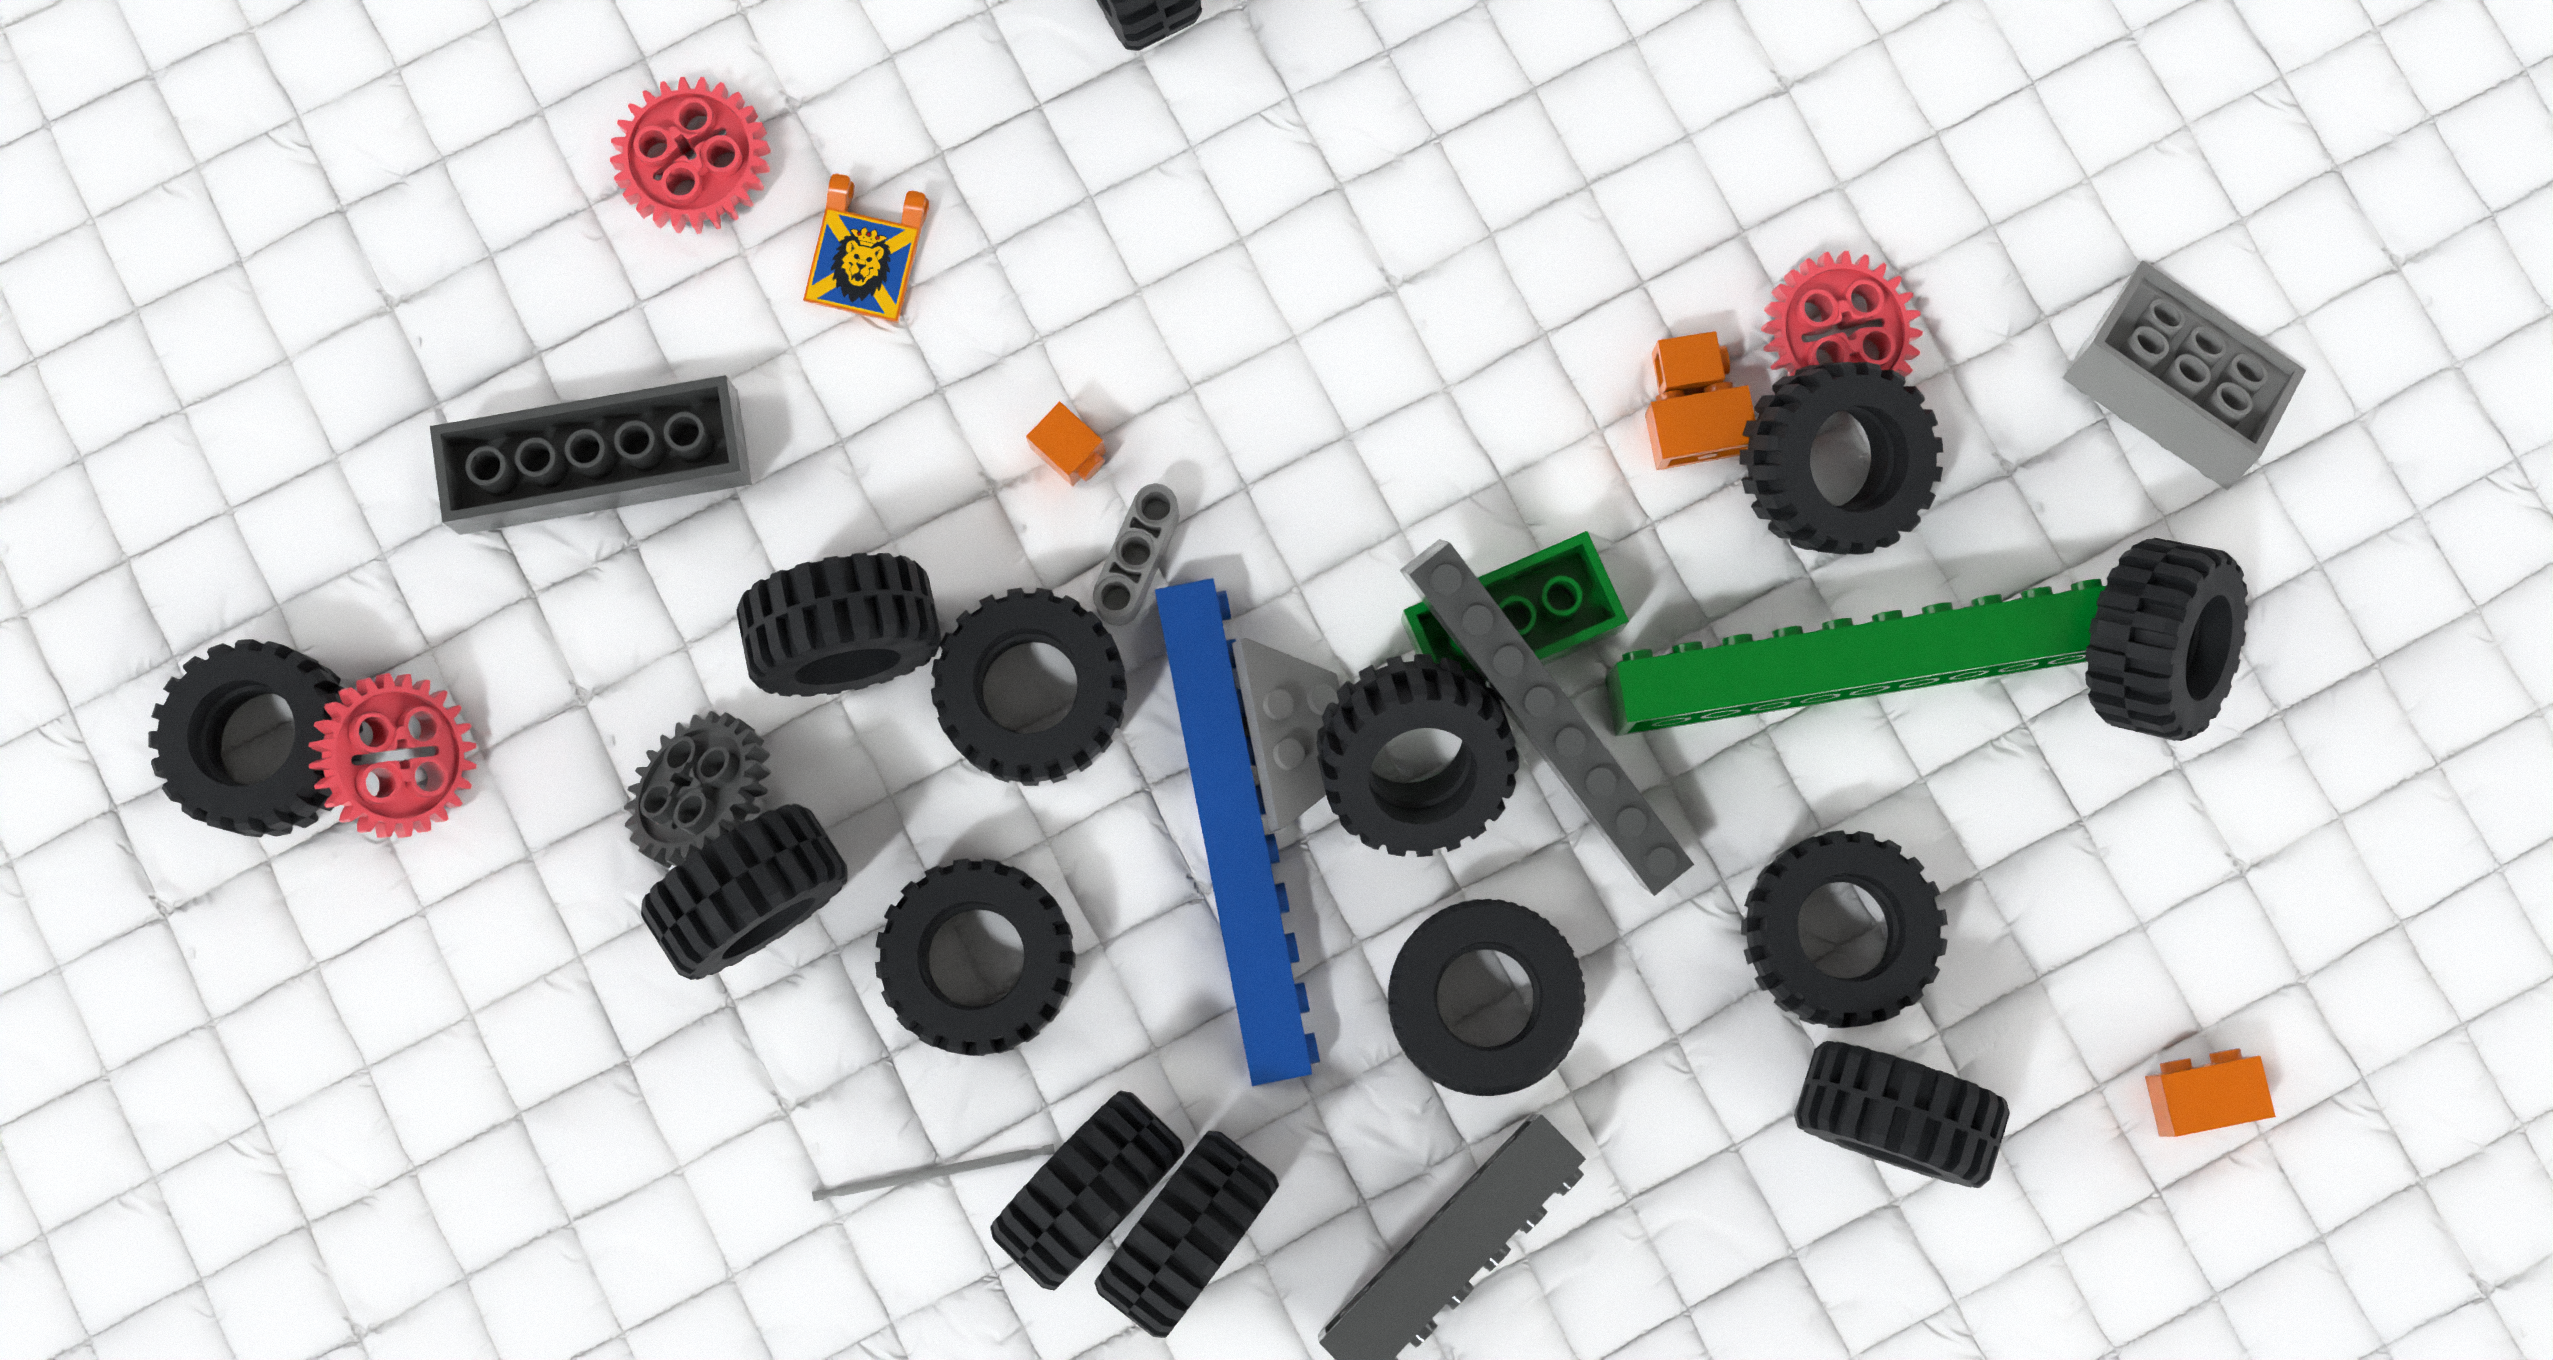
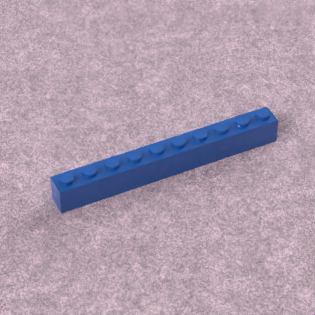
[1155,578,1320,1087]

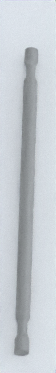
[812,1144,1055,1202]

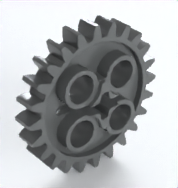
[624,711,771,869]

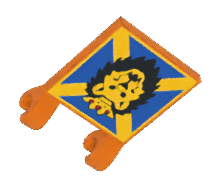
[803,173,930,323]

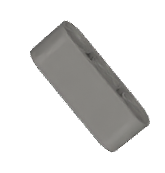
[1093,483,1180,626]

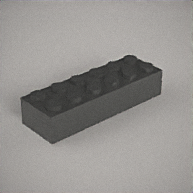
[429,375,752,535]
[1318,1114,1586,1360]

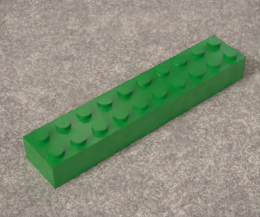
[1605,579,2106,737]

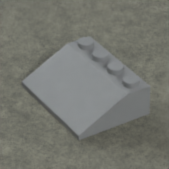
[2062,260,2306,490]

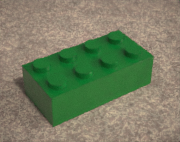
[1401,531,1629,687]

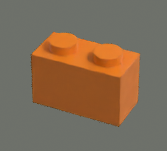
[1645,382,1756,471]
[2145,1048,2276,1137]

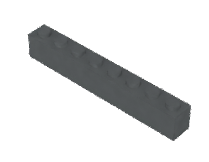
[1399,539,1694,896]

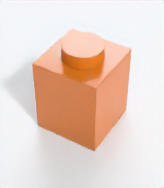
[1651,331,1730,396]
[1026,401,1106,487]

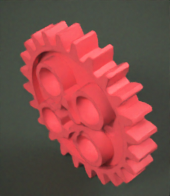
[610,77,771,234]
[1761,251,1923,377]
[309,673,477,838]

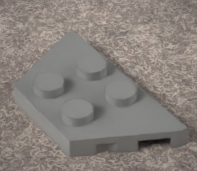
[1232,638,1340,832]

